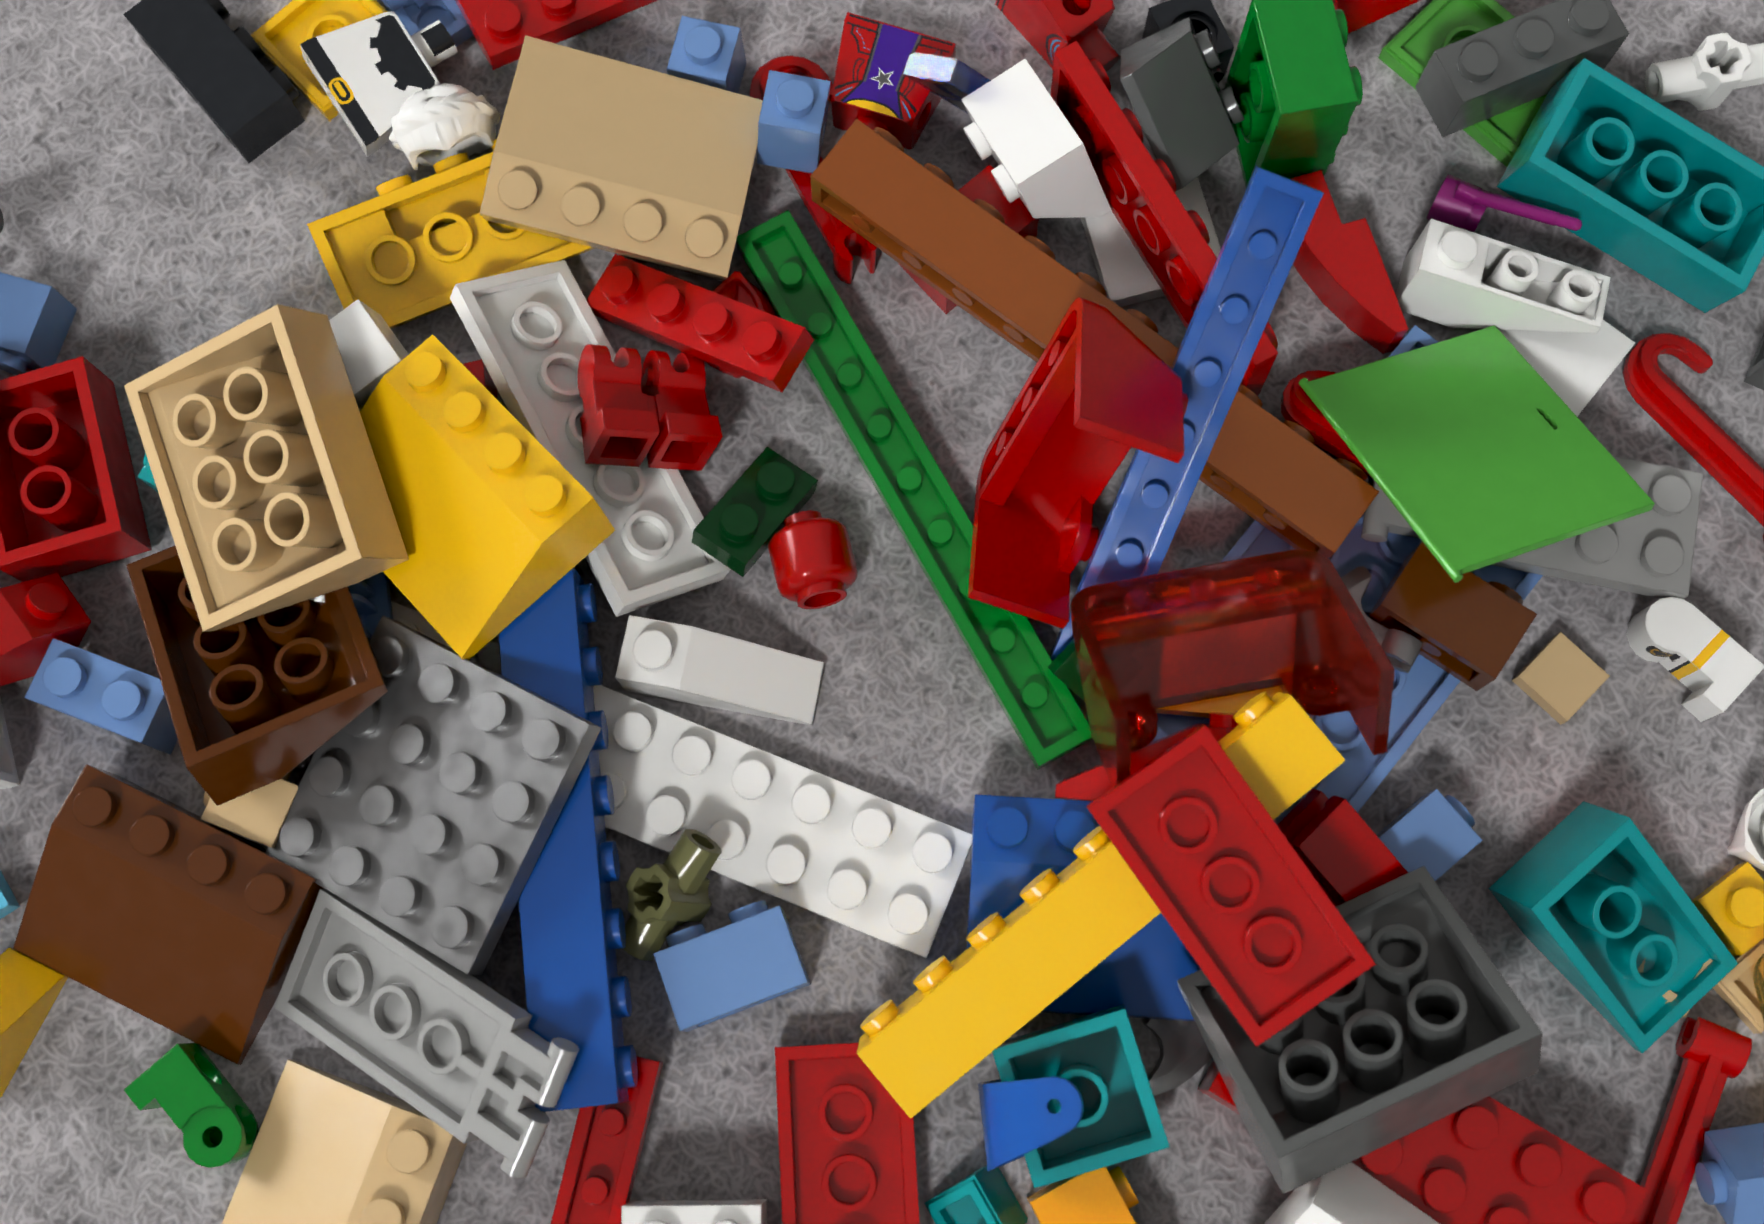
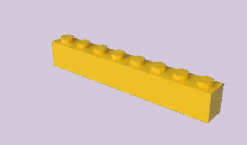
[857,692,1346,1119]

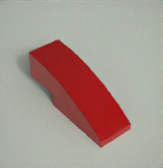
[1291,170,1409,354]

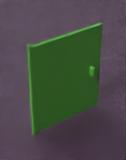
[1299,325,1655,583]

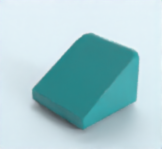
[924,1165,1028,1224]

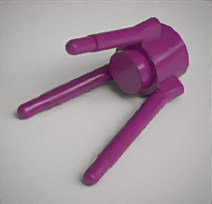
[1426,174,1582,232]

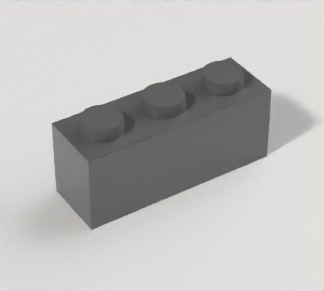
[1415,0,1629,137]

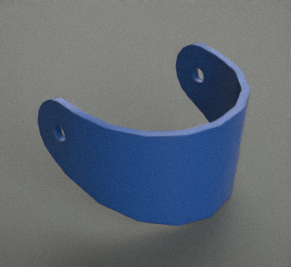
[978,1076,1084,1172]

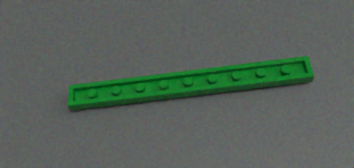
[736,210,1095,770]

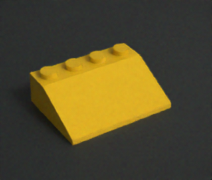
[360,334,615,660]

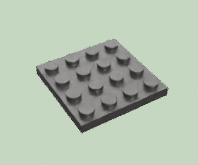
[266,616,601,975]

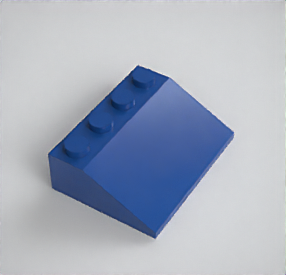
[966,795,1201,1021]

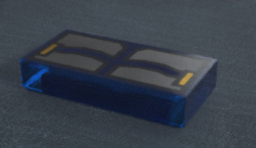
[903,52,991,114]

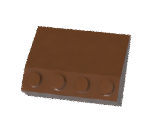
[126,546,388,806]
[13,764,323,1065]

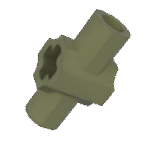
[623,829,722,961]

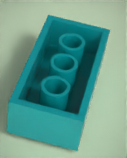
[1497,58,1764,313]

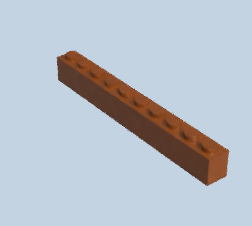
[810,119,1379,566]

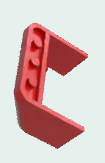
[968,297,1188,629]

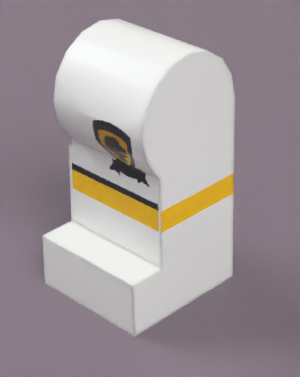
[1626,597,1764,722]

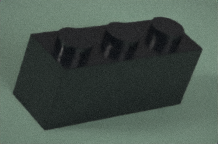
[123,0,305,163]

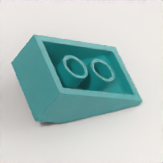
[1488,801,1738,1054]

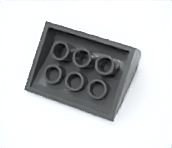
[1177,866,1543,1194]

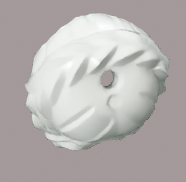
[389,83,500,170]

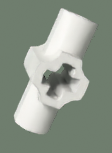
[1645,33,1764,111]

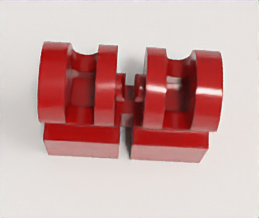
[578,344,723,471]

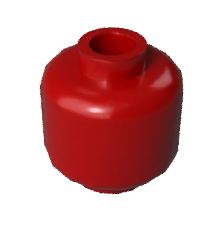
[768,510,857,609]

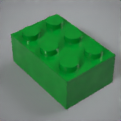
[1225,0,1363,189]

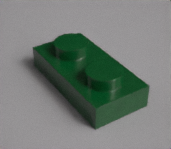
[692,447,818,577]

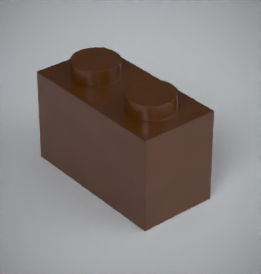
[1368,542,1537,691]

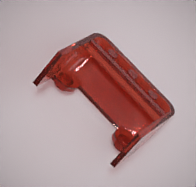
[1071,549,1395,788]

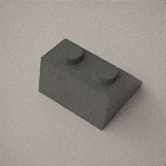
[1120,17,1245,191]

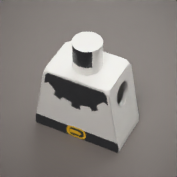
[300,11,458,157]

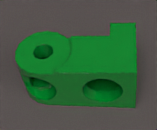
[124,1043,259,1168]

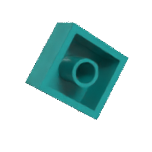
[992,1004,1170,1188]

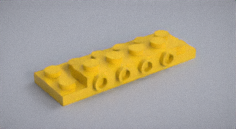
[307,139,595,329]

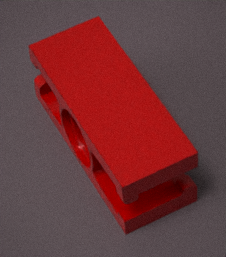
[1277,789,1408,907]

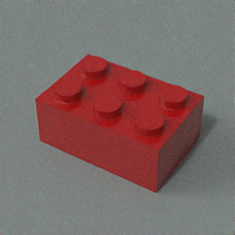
[0,356,152,582]

